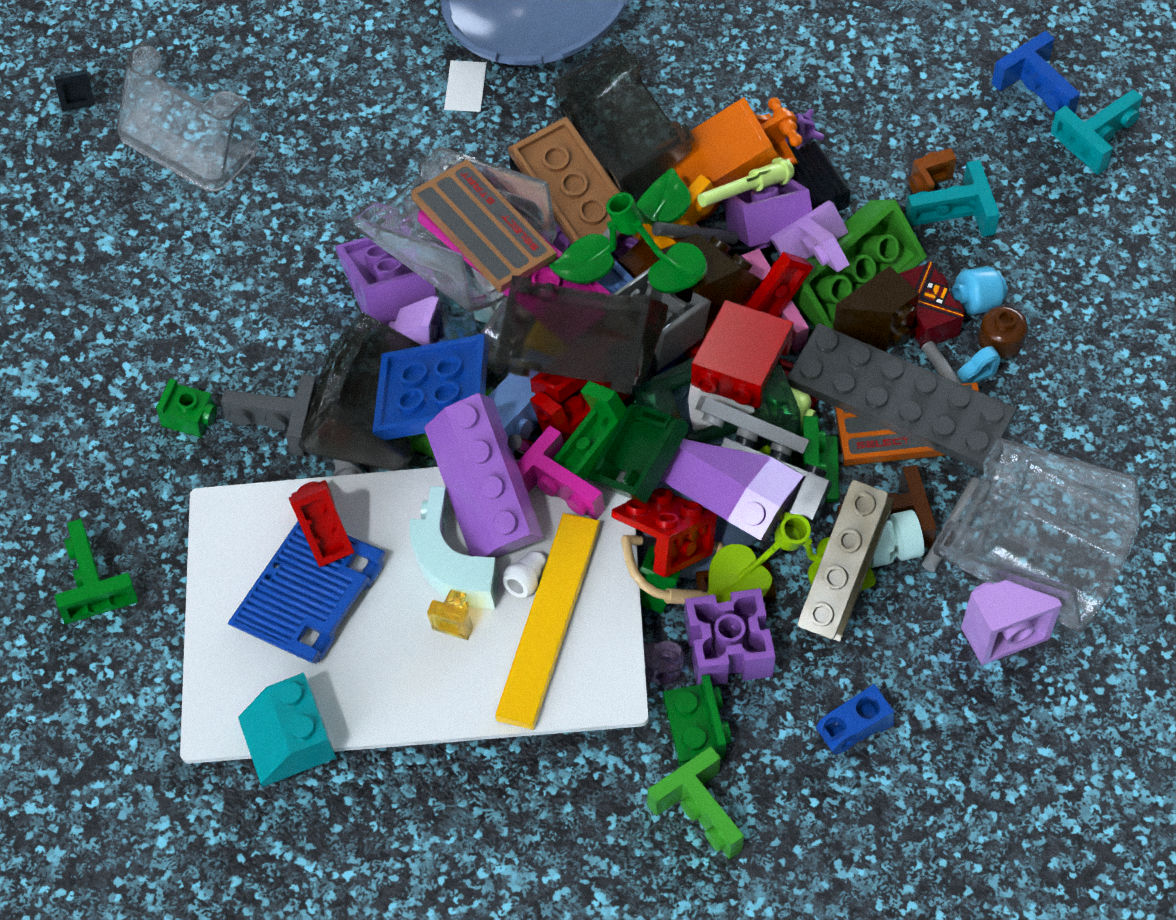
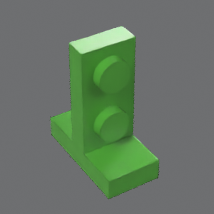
[647,746,744,860]

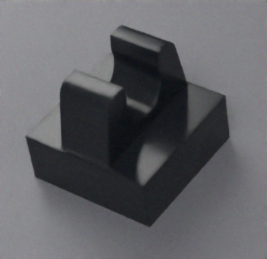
[54,69,95,112]

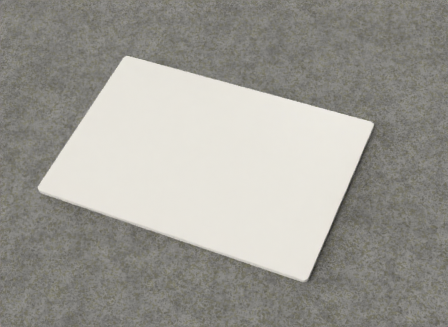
[180,460,649,764]

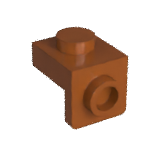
[908,148,957,194]

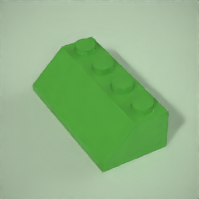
[791,199,927,329]

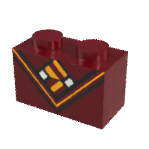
[899,262,965,348]

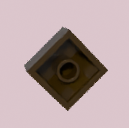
[653,233,761,307]
[833,266,919,352]

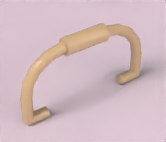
[621,535,724,604]

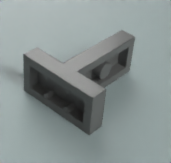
[221,375,319,456]

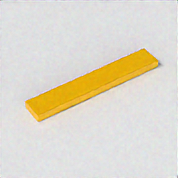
[495,513,600,730]

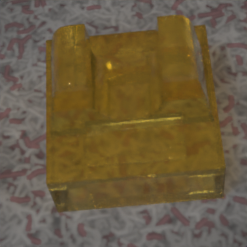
[427,589,473,640]

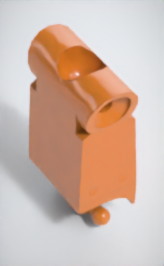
[656,97,802,222]

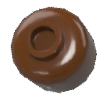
[978,305,1028,359]

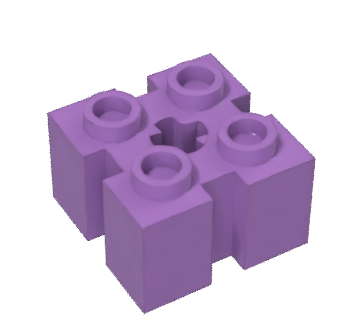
[684,588,776,685]

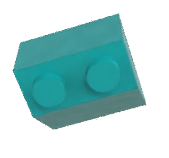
[238,672,336,787]

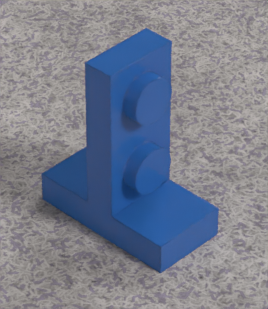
[991,31,1080,113]

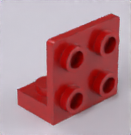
[611,488,717,578]

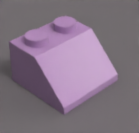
[961,580,1062,665]

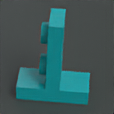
[1050,89,1143,175]
[904,160,1000,237]

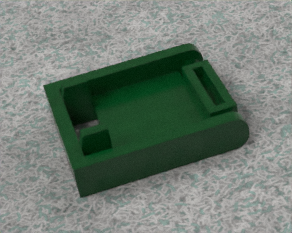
[587,404,689,504]

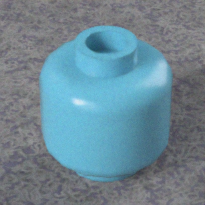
[952,266,1007,315]

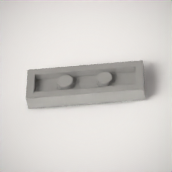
[695,395,809,456]

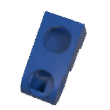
[816,684,894,755]

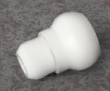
[503,551,546,598]

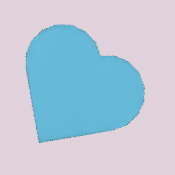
[957,346,1001,384]

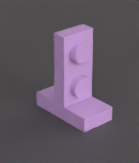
[770,200,850,272]

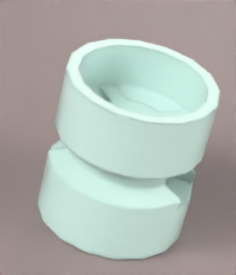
[870,509,924,568]

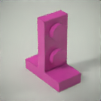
[517,425,605,520]

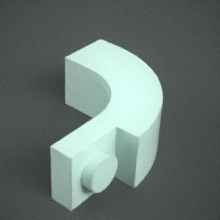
[409,486,500,609]

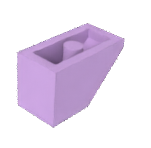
[386,296,443,352]

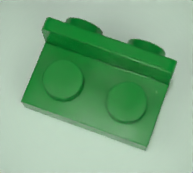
[801,416,839,503]
[663,674,731,768]

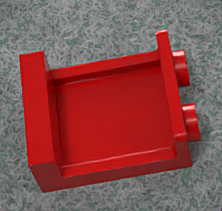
[691,300,794,408]

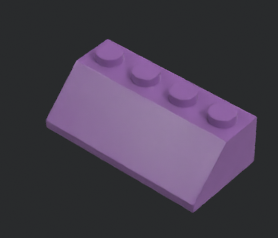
[424,393,544,558]

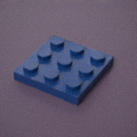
[372,333,489,442]

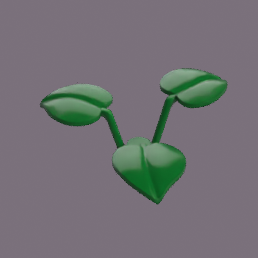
[549,167,707,294]

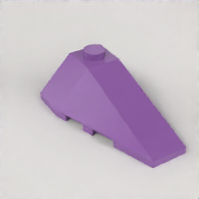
[660,439,805,542]

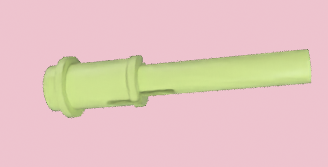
[697,157,794,207]

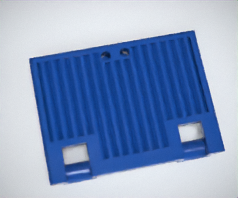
[228,521,386,664]

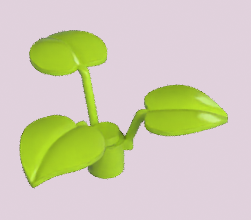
[707,445,876,603]

